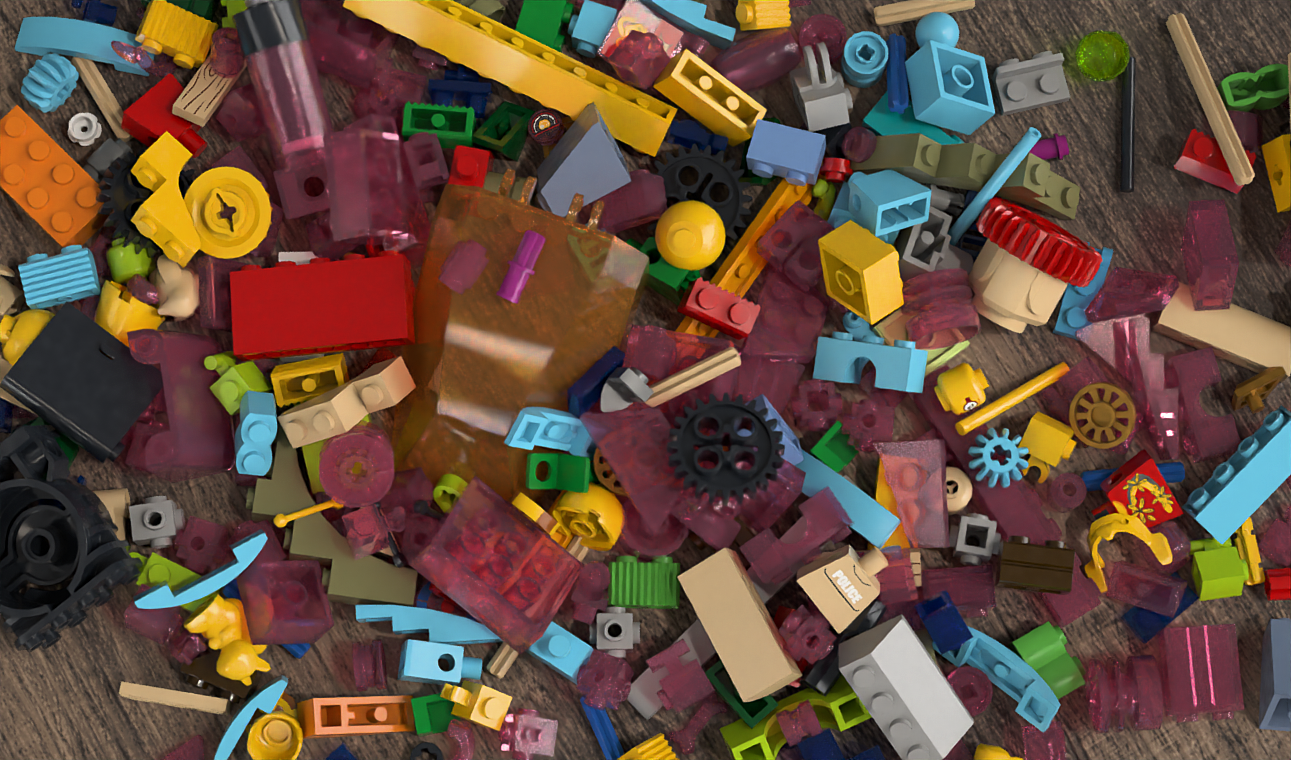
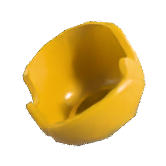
[246,711,303,760]

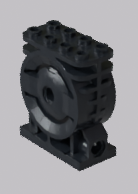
[0,425,143,652]

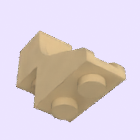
[277,356,416,449]

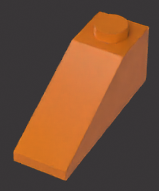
[297,695,415,739]

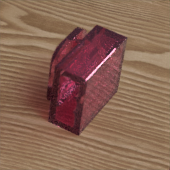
[1157,623,1244,723]

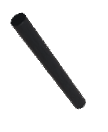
[1120,57,1136,193]

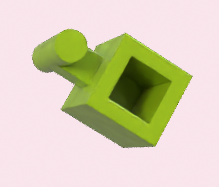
[204,351,273,415]
[1186,537,1249,601]

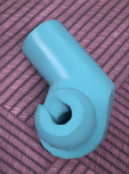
[843,310,878,342]

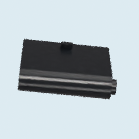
[0,301,170,464]

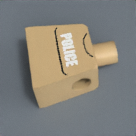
[796,545,889,634]

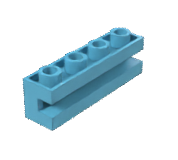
[1182,405,1291,544]

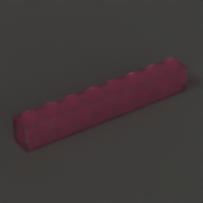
[908,364,1101,629]

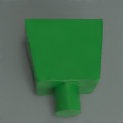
[621,236,701,306]

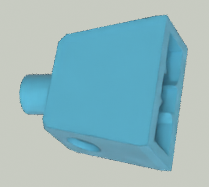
[848,169,932,237]
[523,619,599,687]
[397,639,482,686]

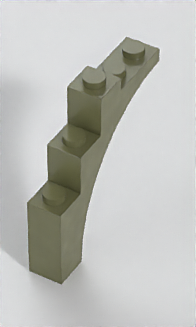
[851,133,1080,220]
[246,412,418,607]

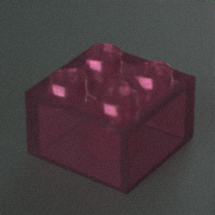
[237,560,334,645]

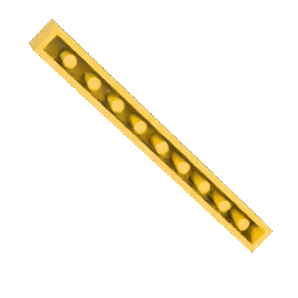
[343,0,678,157]

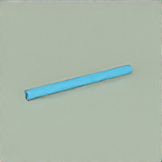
[947,127,1041,246]

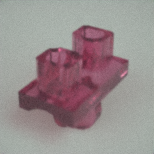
[571,561,611,625]

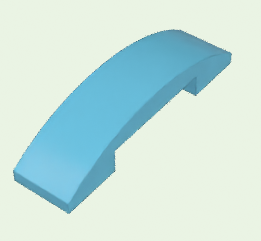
[15,17,155,76]
[504,407,614,462]
[777,449,901,550]
[133,529,268,609]
[932,619,1061,733]
[213,675,288,760]

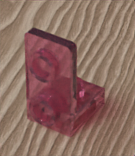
[668,486,741,551]

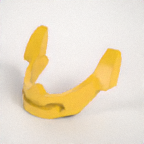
[1084,513,1172,593]

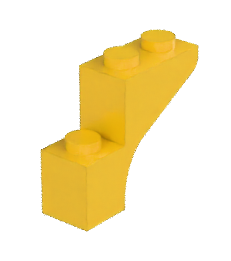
[131,131,201,268]

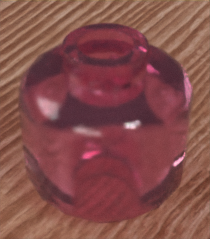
[1138,520,1192,573]

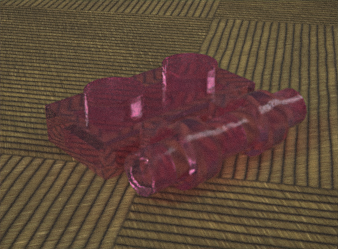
[1041,356,1128,449]

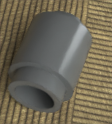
[83,138,134,184]

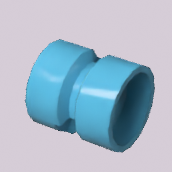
[841,31,888,88]

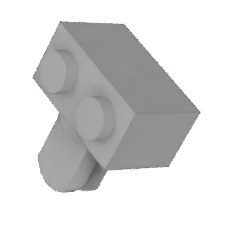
[789,42,853,132]
[895,206,973,290]

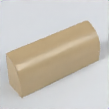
[1152,279,1291,383]
[677,548,803,702]

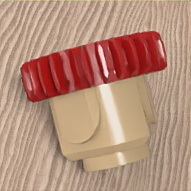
[967,197,1102,333]

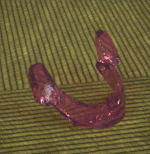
[111,7,177,78]

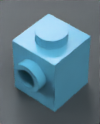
[568,0,618,58]

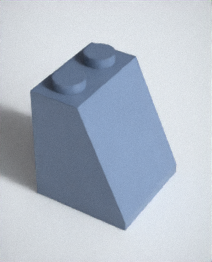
[535,102,631,220]
[1259,618,1291,731]

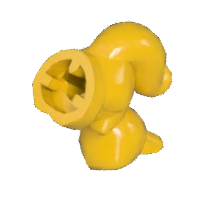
[183,593,271,686]

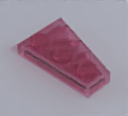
[873,439,950,549]

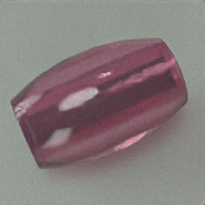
[710,28,801,94]

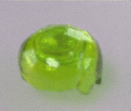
[1074,30,1130,82]

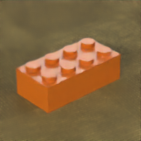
[0,105,109,248]

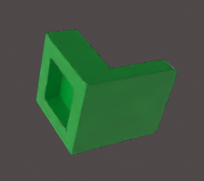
[809,421,861,474]
[411,693,461,737]

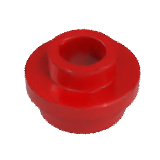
[819,158,853,183]

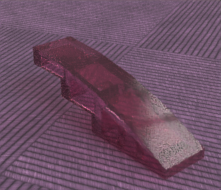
[1124,318,1179,460]

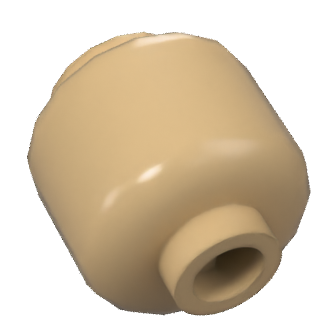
[924,467,973,515]

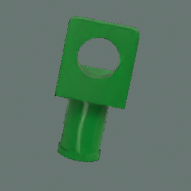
[526,453,607,493]

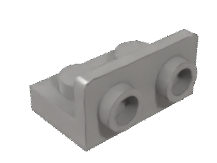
[992,51,1070,116]

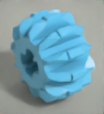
[21,53,79,113]
[968,428,1029,488]

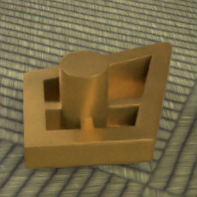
[1231,366,1286,414]

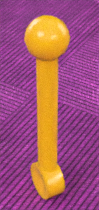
[273,493,346,528]

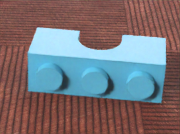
[813,331,928,393]

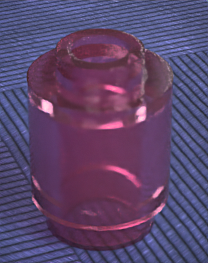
[210,27,245,79]
[438,238,490,295]
[1046,473,1087,513]

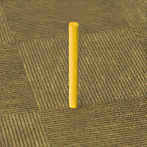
[955,362,1070,436]

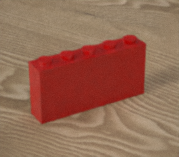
[230,250,415,362]

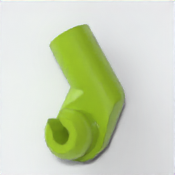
[808,179,836,232]

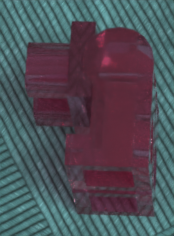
[757,200,836,293]
[714,447,806,535]

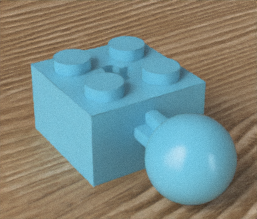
[905,12,995,135]

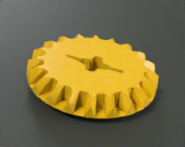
[184,167,273,259]

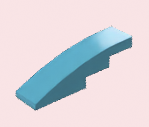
[631,0,736,50]
[355,605,503,645]

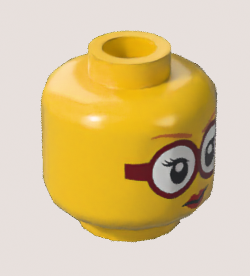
[934,363,989,415]

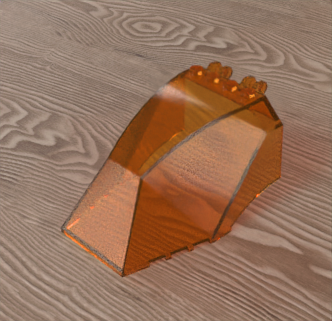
[386,168,649,531]

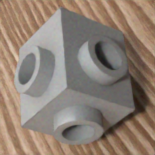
[129,496,185,549]
[948,513,1001,567]
[590,607,640,659]

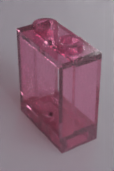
[1181,200,1239,311]

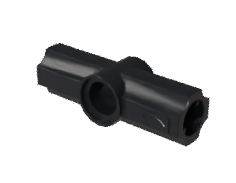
[799,598,887,697]

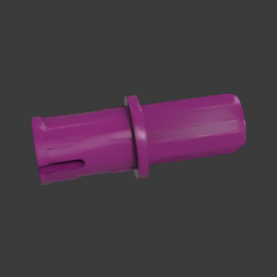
[496,230,545,304]

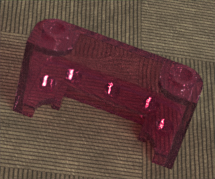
[127,329,236,483]

